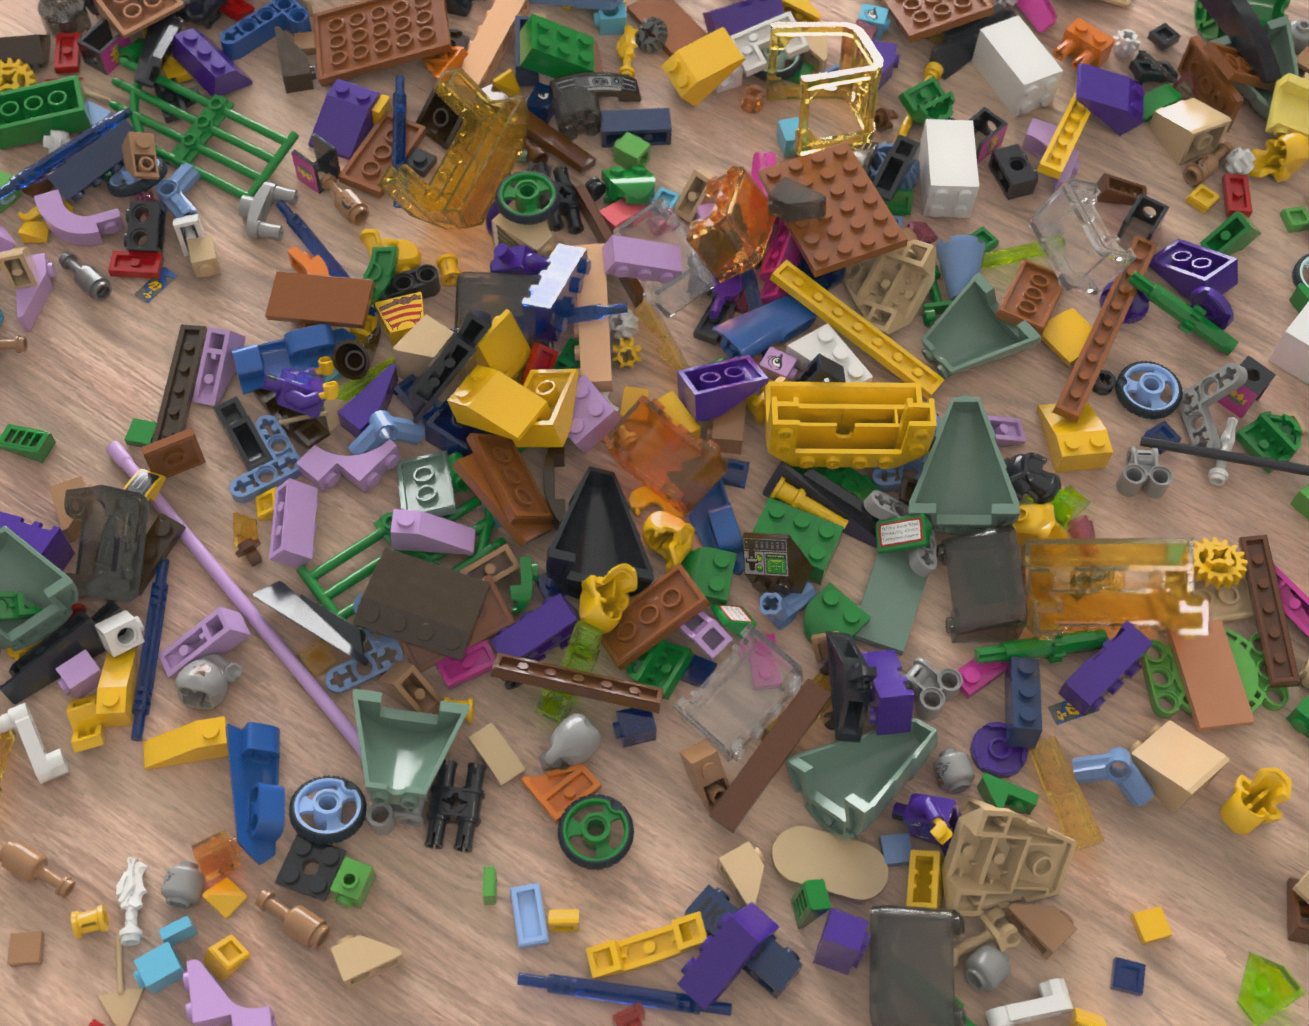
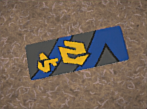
[134,267,177,303]
[1048,701,1100,725]

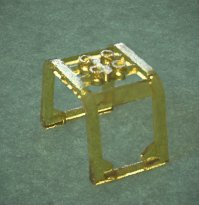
[766,22,884,156]

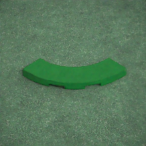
[363,246,399,307]
[789,465,882,502]

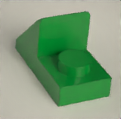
[977,772,1040,815]

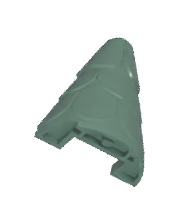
[1209,15,1299,121]
[908,395,1020,535]
[786,718,938,839]

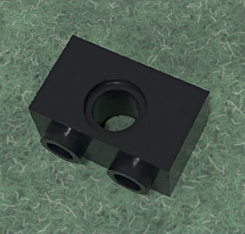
[988,144,1038,200]

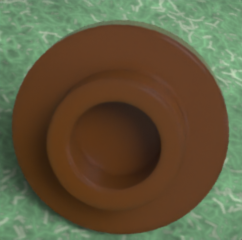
[873,108,898,132]
[235,538,262,567]

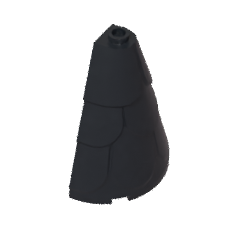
[546,466,654,599]

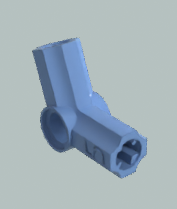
[156,163,200,219]
[349,410,425,455]
[759,581,817,630]
[1072,747,1155,807]

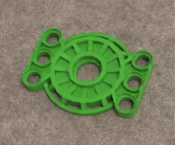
[1140,628,1289,719]

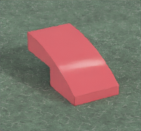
[600,198,650,232]

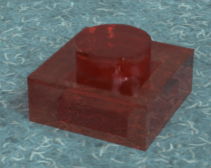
[612,1002,646,1026]

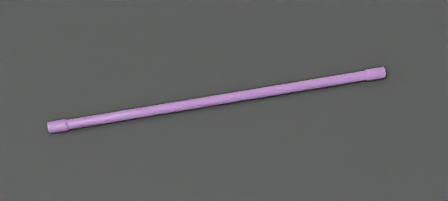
[106,441,361,759]

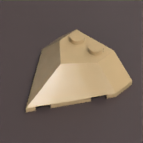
[839,239,936,335]

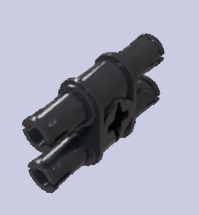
[533,162,584,235]
[424,759,486,853]

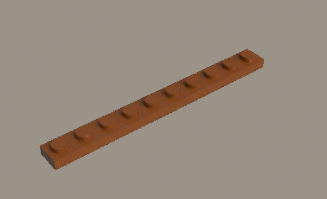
[1053,235,1158,423]

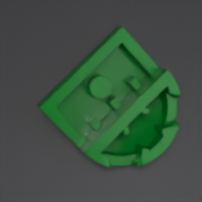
[898,76,955,124]
[601,165,655,204]
[1235,411,1302,474]
[681,547,737,605]
[510,556,539,615]
[803,582,871,644]
[626,638,694,700]

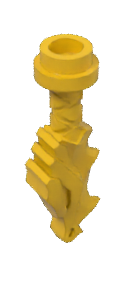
[616,25,639,78]

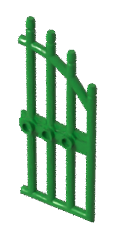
[109,57,299,199]
[296,486,507,634]

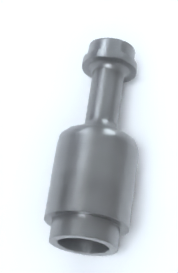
[59,252,112,301]

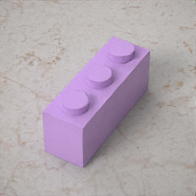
[602,235,683,284]
[269,478,319,569]

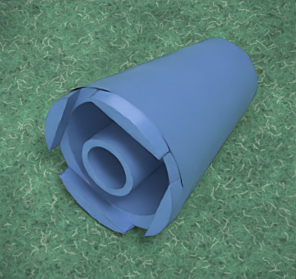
[936,235,985,301]

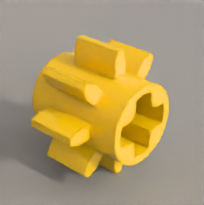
[612,337,642,369]

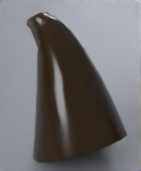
[332,327,381,380]

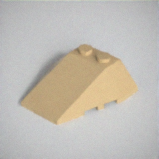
[941,807,1077,916]

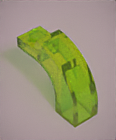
[535,620,605,724]

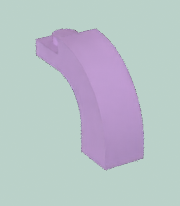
[34,190,125,246]

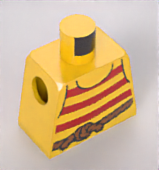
[375,292,425,346]

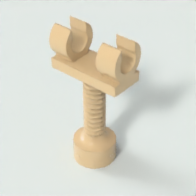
[936,908,1021,970]

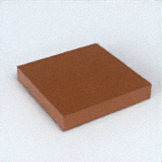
[141,428,206,478]

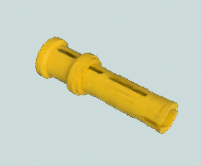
[770,477,849,529]

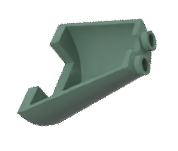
[921,272,1041,379]
[0,526,78,652]
[352,689,469,809]

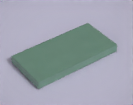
[853,550,928,655]

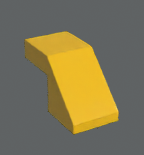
[66,693,105,753]

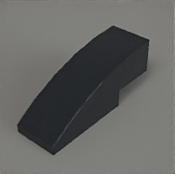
[873,134,920,202]
[213,396,273,472]

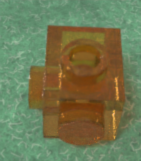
[192,829,242,882]

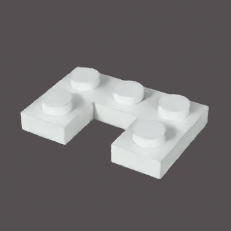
[730,11,809,77]

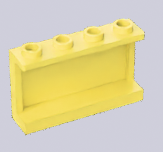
[1265,73,1309,143]

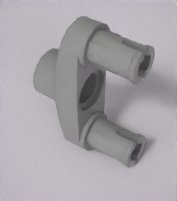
[238,182,299,241]

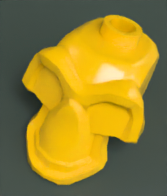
[1247,133,1309,182]
[360,229,422,276]
[1003,502,1069,554]
[642,511,695,573]
[579,563,638,634]
[1219,767,1292,835]

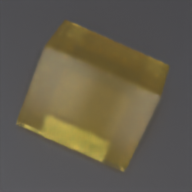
[233,512,258,547]

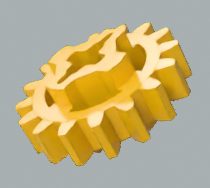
[0,58,38,92]
[1185,537,1248,590]

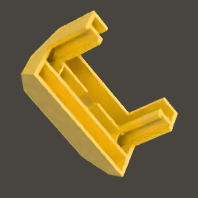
[763,381,937,469]

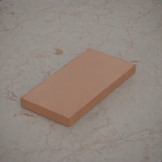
[1166,620,1255,732]

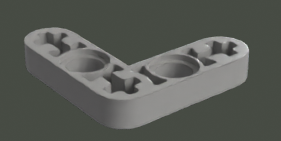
[1179,363,1248,449]
[864,490,937,577]

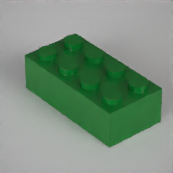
[0,75,93,150]

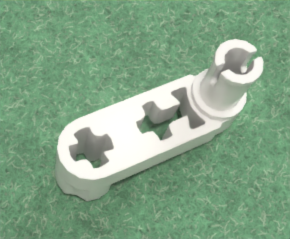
[0,703,70,784]
[985,978,1074,1026]

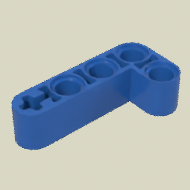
[220,0,312,61]

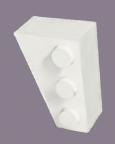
[786,323,873,382]

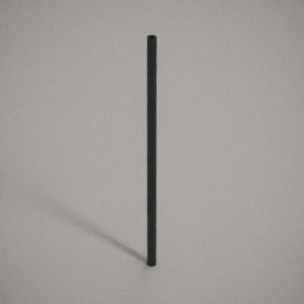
[1140,436,1309,476]

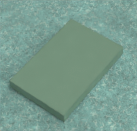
[396,450,457,517]

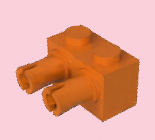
[1053,17,1115,71]

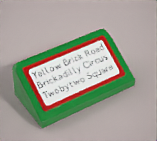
[876,513,932,554]
[711,604,757,640]

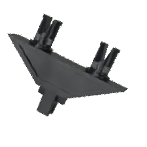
[819,631,877,742]

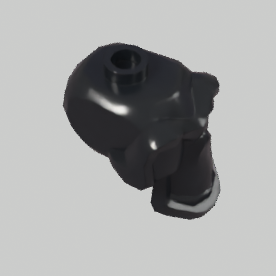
[179,0,229,29]
[1004,452,1062,504]

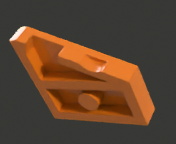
[421,46,468,85]
[521,764,602,824]

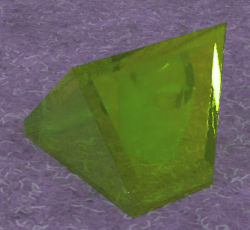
[1025,486,1091,528]
[1236,952,1306,1026]

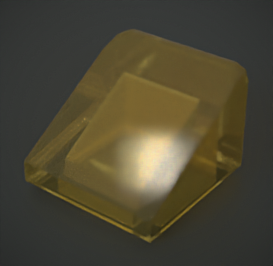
[296,639,338,678]

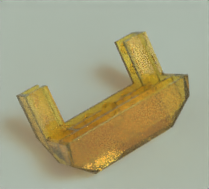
[378,68,529,230]
[1021,538,1209,640]

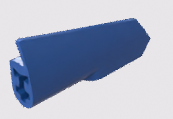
[712,295,817,359]
[231,324,356,394]
[667,456,744,575]
[226,722,285,866]

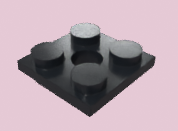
[274,833,347,902]

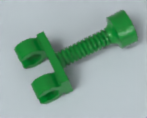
[921,264,953,326]

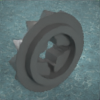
[635,16,668,53]

